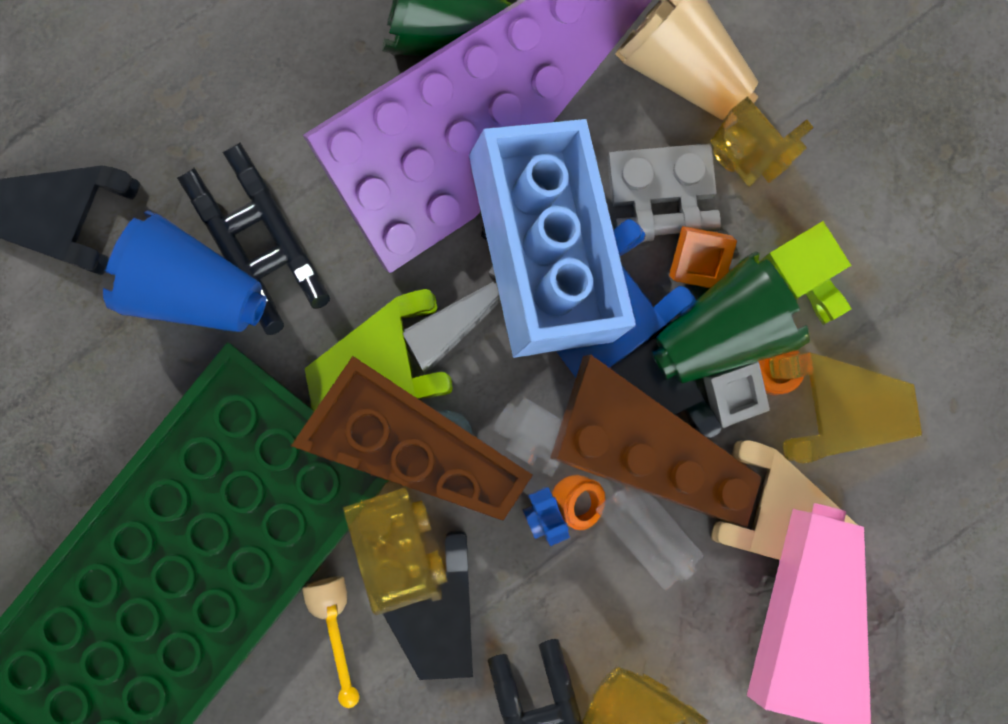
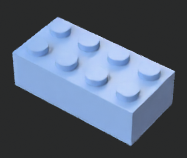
[469,119,636,358]

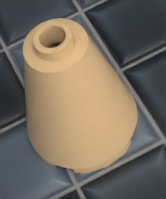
[615,0,758,120]

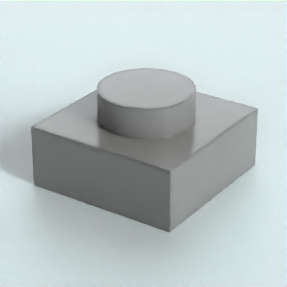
[703,361,770,428]

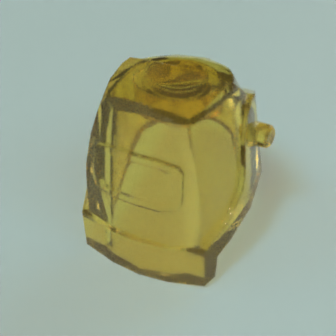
[582,666,710,724]

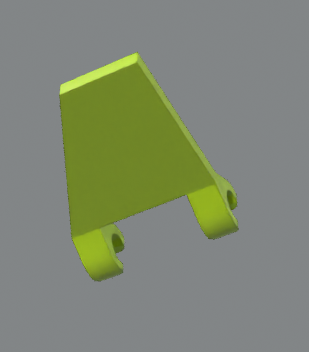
[305,289,453,411]

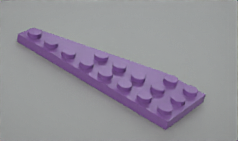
[303,0,652,273]

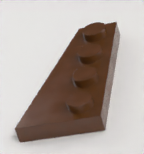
[550,355,762,528]
[291,356,533,521]

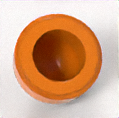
[552,475,605,530]

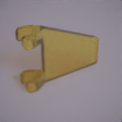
[769,352,922,464]

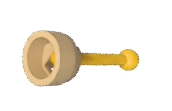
[302,576,359,708]

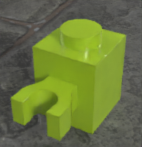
[758,221,852,325]

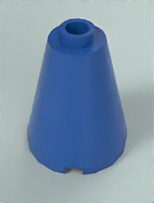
[103,211,267,332]

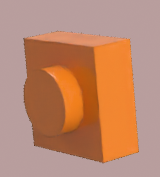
[669,226,737,288]

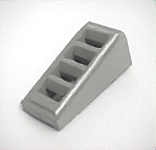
[403,282,500,373]

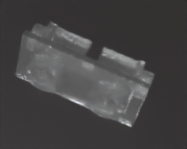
[595,485,705,591]

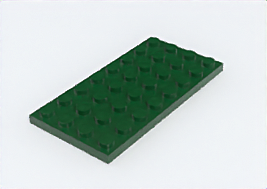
[0,342,389,724]

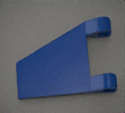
[556,219,696,378]

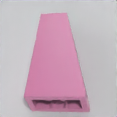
[747,503,871,724]

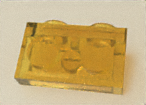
[710,96,814,187]
[343,487,448,616]

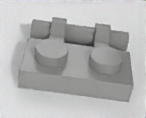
[607,143,721,242]

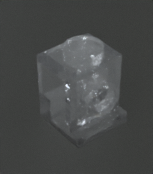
[493,397,562,477]

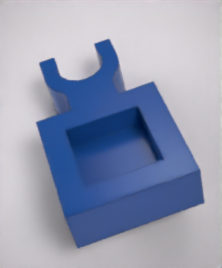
[522,487,570,546]

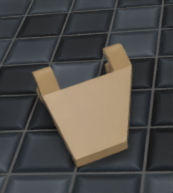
[711,440,859,560]

